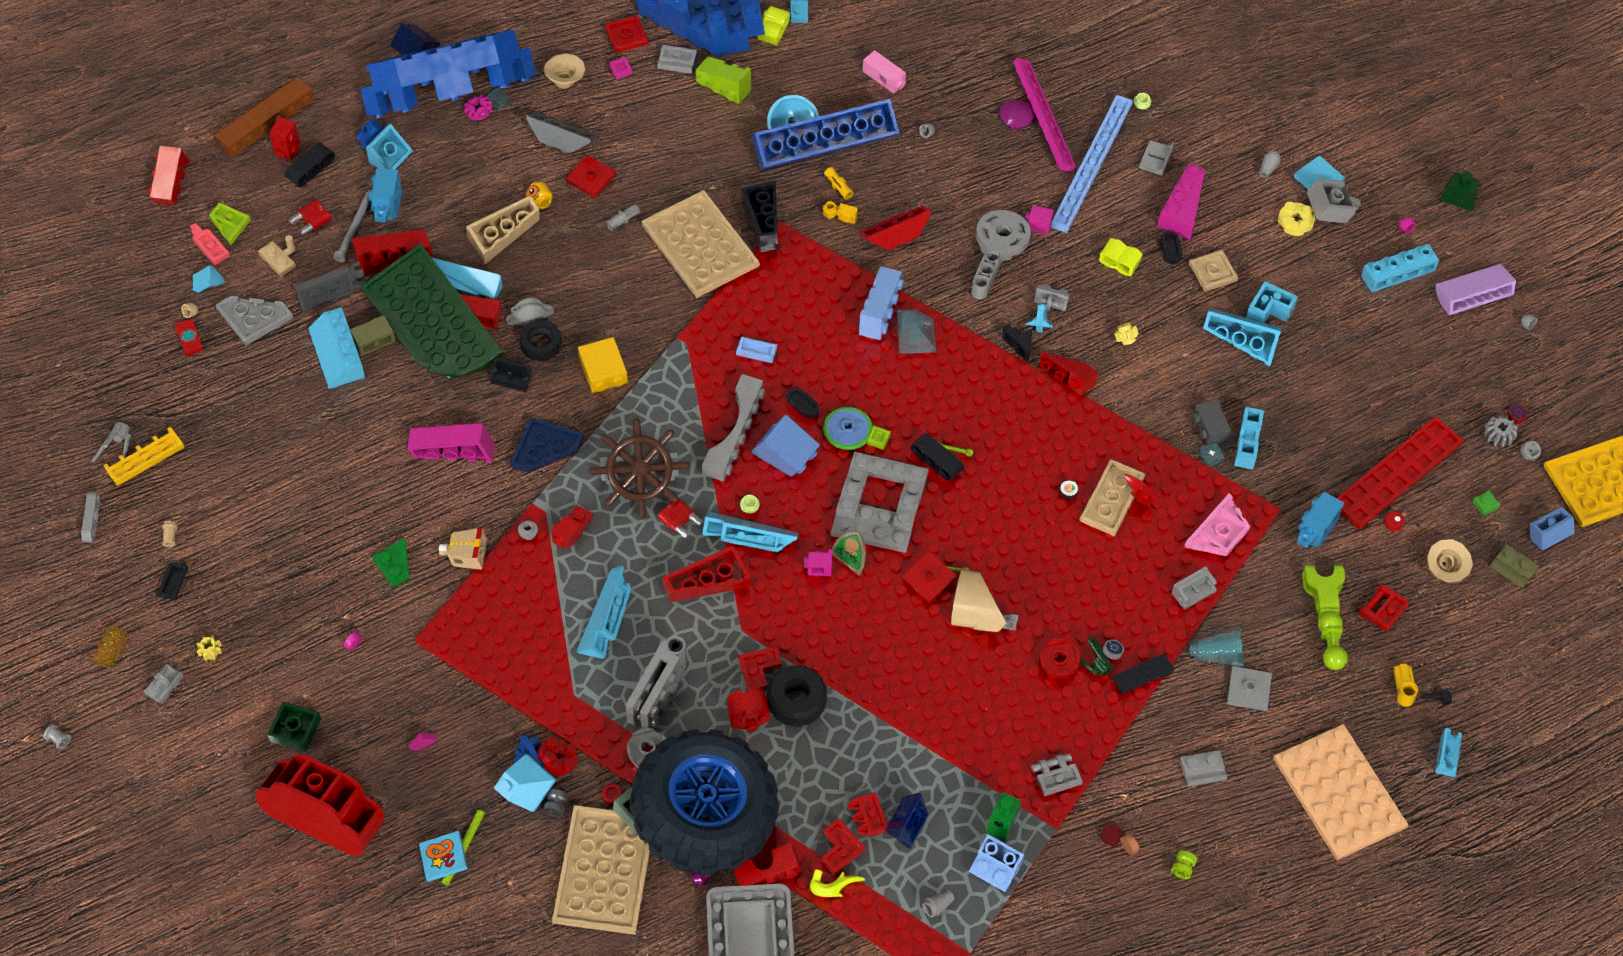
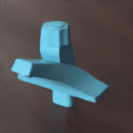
[1025,304,1054,332]

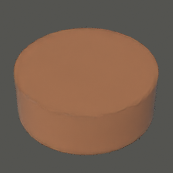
[1121,834,1139,855]

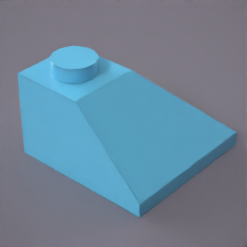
[494,754,557,812]

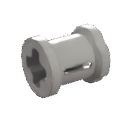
[43,724,71,750]

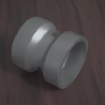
[543,789,569,817]

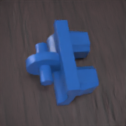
[514,735,545,767]

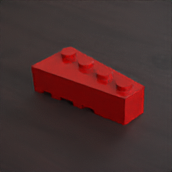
[351,229,433,276]
[662,546,751,602]

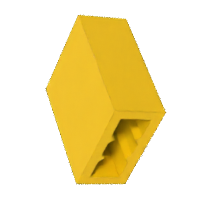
[578,337,628,393]

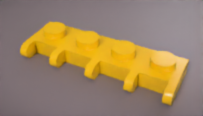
[103,427,184,486]

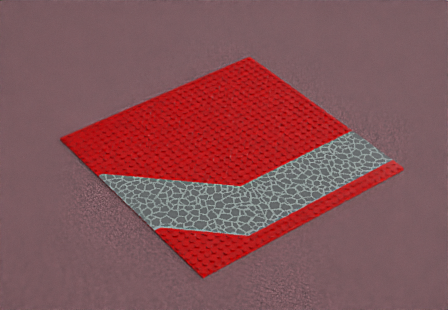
[415,222,1280,956]

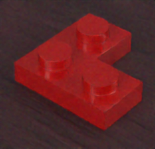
[738,646,782,691]
[821,818,866,876]

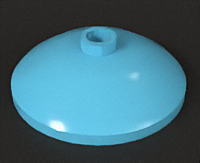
[767,95,819,129]

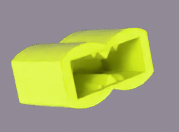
[758,6,790,46]
[1099,238,1143,276]

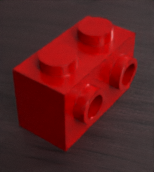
[269,117,301,160]

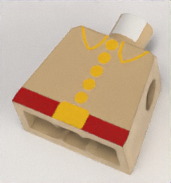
[439,528,487,569]

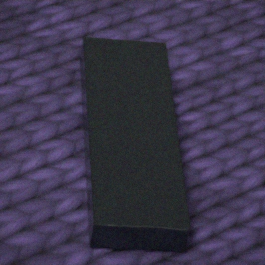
[1112,653,1175,695]

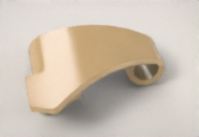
[951,570,1007,632]

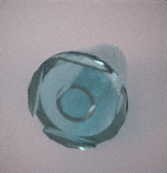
[1189,627,1244,667]

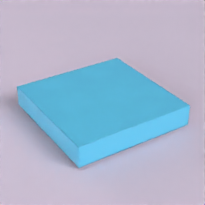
[1294,155,1345,190]

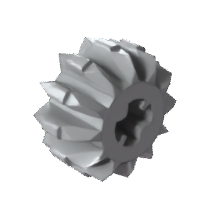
[1484,415,1518,448]

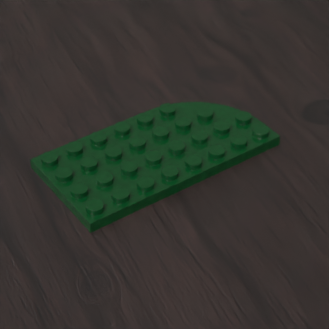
[361,243,504,377]

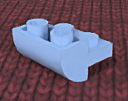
[968,834,1025,892]

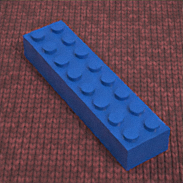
[751,99,899,171]

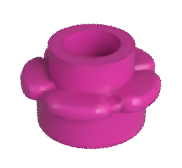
[1399,217,1416,234]

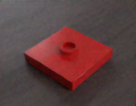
[604,15,649,53]
[566,155,616,198]
[902,551,957,604]

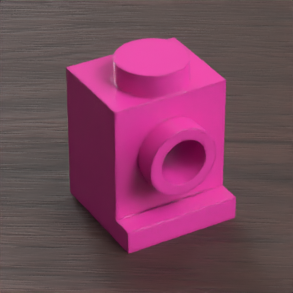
[804,549,832,576]

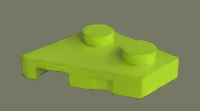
[209,202,251,245]

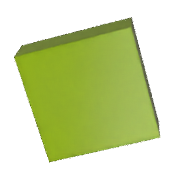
[866,425,891,450]

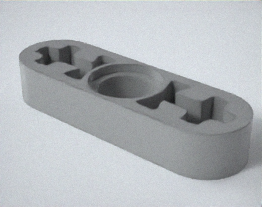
[81,491,100,543]

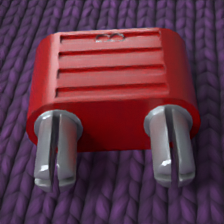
[289,199,332,235]
[657,498,703,538]

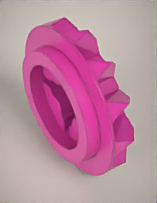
[464,94,493,121]

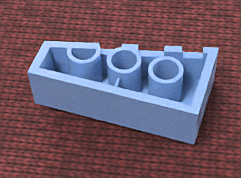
[859,266,904,340]

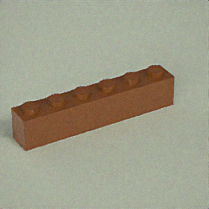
[215,77,314,158]

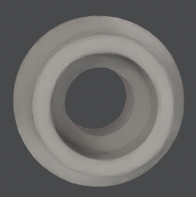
[518,521,538,540]

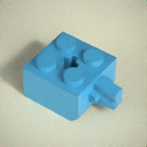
[369,168,402,222]
[1297,492,1344,548]

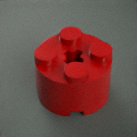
[726,688,771,732]

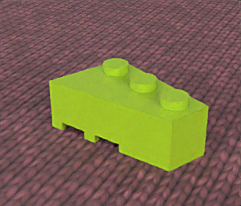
[696,57,751,104]

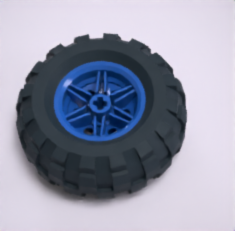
[630,729,779,875]

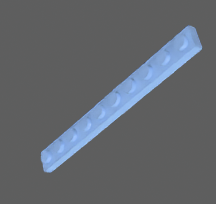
[1051,95,1133,233]

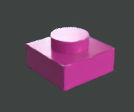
[609,57,632,79]

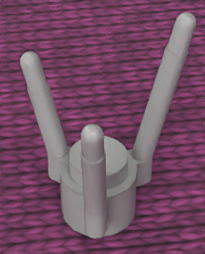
[92,422,131,463]

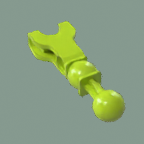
[1302,565,1348,671]

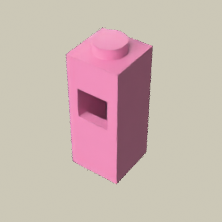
[863,50,906,94]

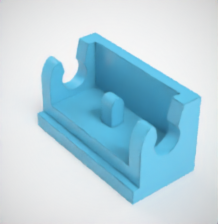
[1435,727,1462,777]

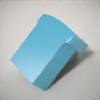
[193,265,225,293]

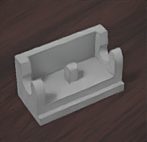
[1172,566,1217,610]

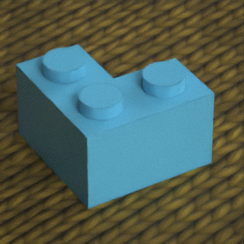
[1246,281,1298,323]

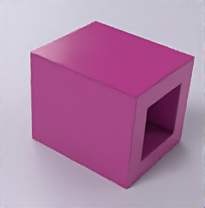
[1026,205,1054,234]

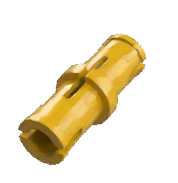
[824,167,854,200]

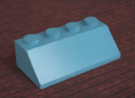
[308,307,365,389]

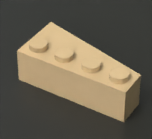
[466,196,540,265]

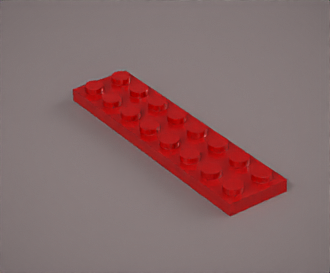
[1336,416,1464,530]

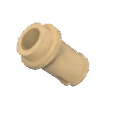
[162,521,178,547]

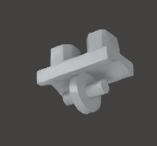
[1034,284,1070,311]
[144,664,183,704]

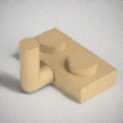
[258,235,296,277]

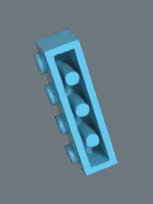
[1361,244,1439,293]

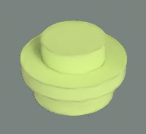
[1134,93,1151,109]
[740,495,759,514]

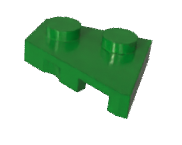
[372,538,409,589]

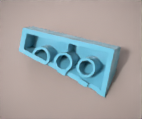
[1203,308,1282,366]

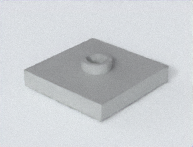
[1227,666,1272,711]

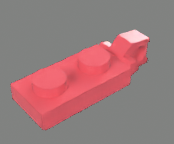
[190,223,230,266]

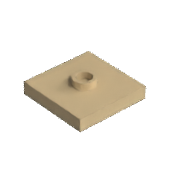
[1189,250,1238,292]

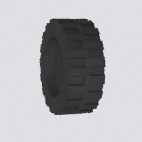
[520,319,562,362]

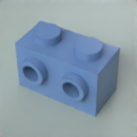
[1530,507,1574,551]

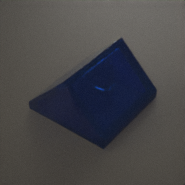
[391,23,440,55]
[885,793,929,849]

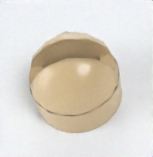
[181,302,198,318]

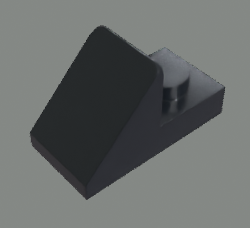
[1002,324,1032,362]

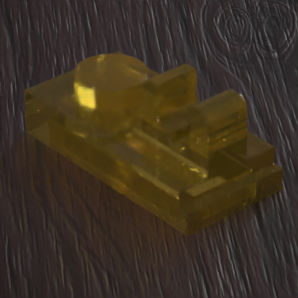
[92,625,128,669]

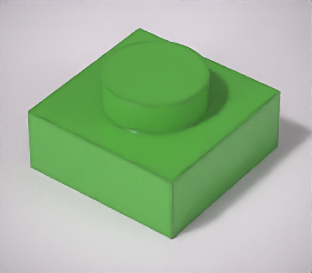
[1472,491,1500,516]

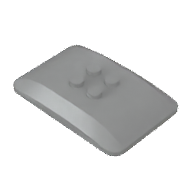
[706,884,794,956]

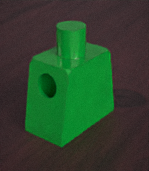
[986,792,1021,842]

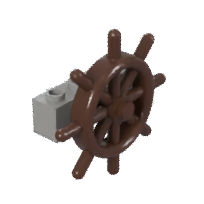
[589,418,690,519]

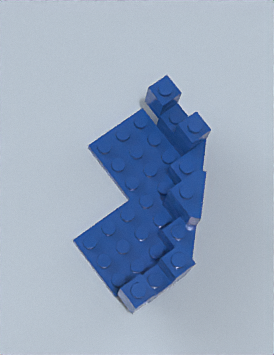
[636,0,765,57]
[360,30,537,118]

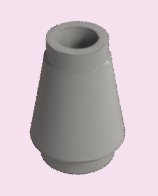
[1259,151,1281,178]
[923,890,955,918]

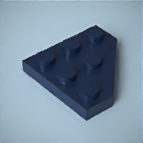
[510,417,584,473]

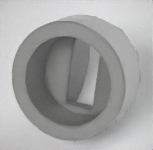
[919,123,935,138]
[1521,314,1538,330]

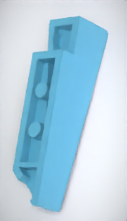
[432,258,502,299]
[702,512,799,552]
[576,565,631,659]

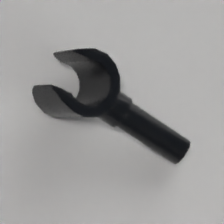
[1423,690,1452,705]

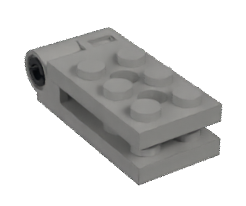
[625,636,686,729]

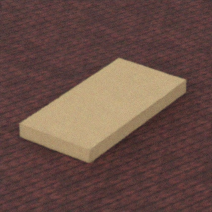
[1079,459,1145,536]

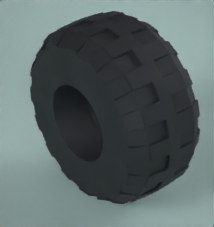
[767,665,827,727]

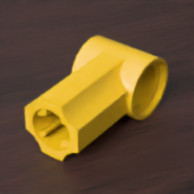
[1393,664,1418,707]

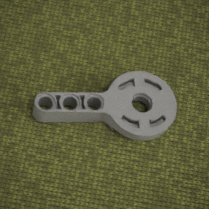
[971,210,1031,299]

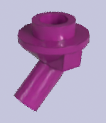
[691,871,711,888]

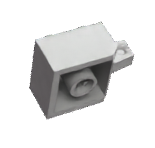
[1307,178,1361,223]

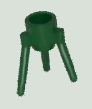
[1080,637,1113,677]

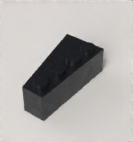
[741,181,778,253]

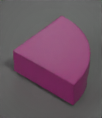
[408,733,437,751]

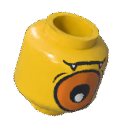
[526,182,553,209]

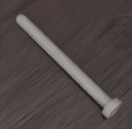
[333,191,370,263]

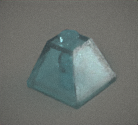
[896,309,936,354]

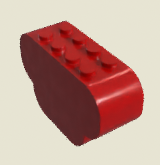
[255,754,385,856]

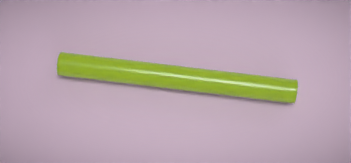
[441,810,485,885]

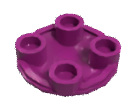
[999,100,1034,130]

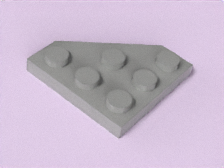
[215,296,293,346]

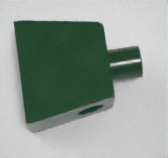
[1439,171,1479,211]

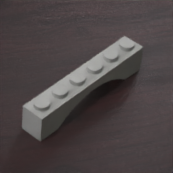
[702,374,765,482]

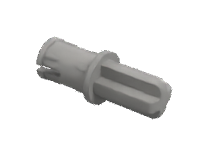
[606,204,640,231]

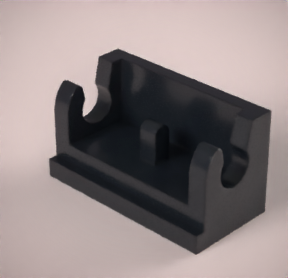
[490,357,532,392]

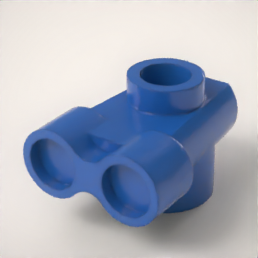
[356,119,383,150]

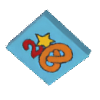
[419,830,468,882]

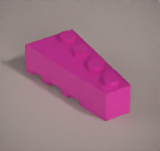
[1157,163,1205,240]
[407,423,495,463]

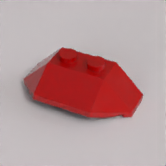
[859,205,931,250]

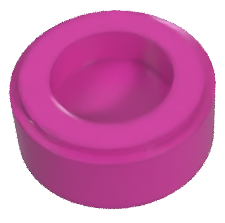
[344,631,363,651]

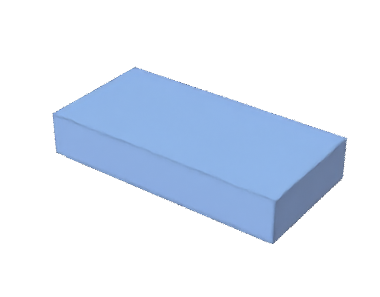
[736,337,777,363]

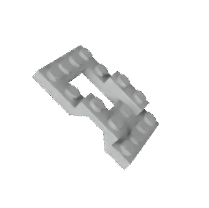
[831,452,929,553]

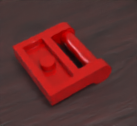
[1358,584,1410,632]

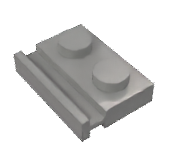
[657,45,697,74]
[1180,750,1228,787]

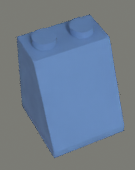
[751,415,819,477]

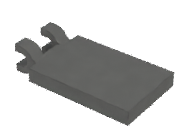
[295,261,366,312]

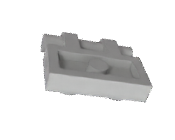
[1031,753,1082,796]

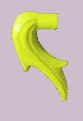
[810,870,865,897]

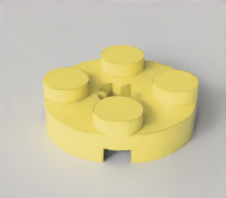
[1278,202,1315,236]

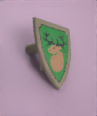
[832,531,866,576]

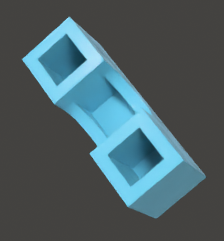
[1234,407,1264,470]

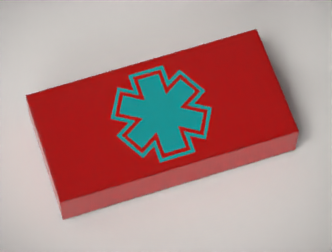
[174,319,204,357]

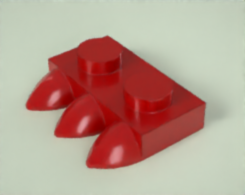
[847,792,889,838]

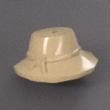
[543,53,585,89]
[1427,539,1473,583]

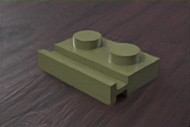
[1490,544,1539,588]

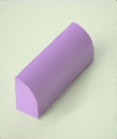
[1436,264,1516,315]

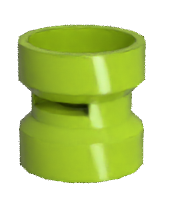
[1171,850,1198,879]

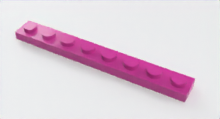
[1013,58,1077,172]

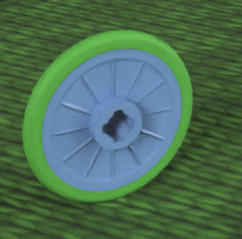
[823,407,873,450]

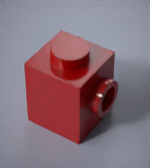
[551,515,582,550]

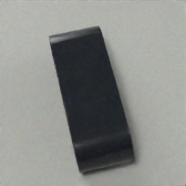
[285,143,335,187]
[911,433,964,481]

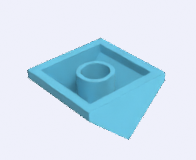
[366,123,413,169]

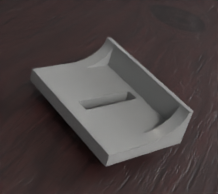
[1139,140,1174,176]

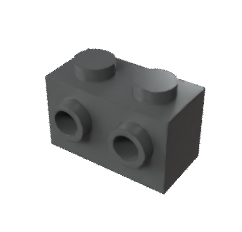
[1193,400,1231,446]

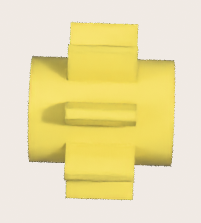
[1114,323,1139,345]
[197,635,222,661]

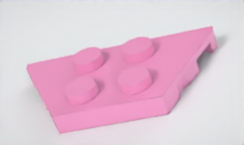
[1185,494,1250,556]

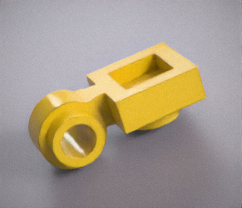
[823,201,858,224]

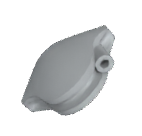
[506,298,554,326]

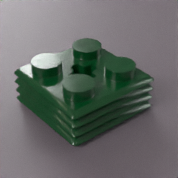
[267,702,321,752]

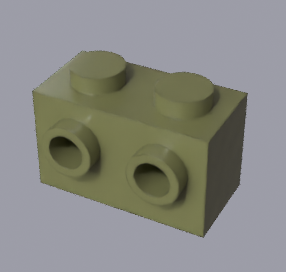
[350,315,395,356]

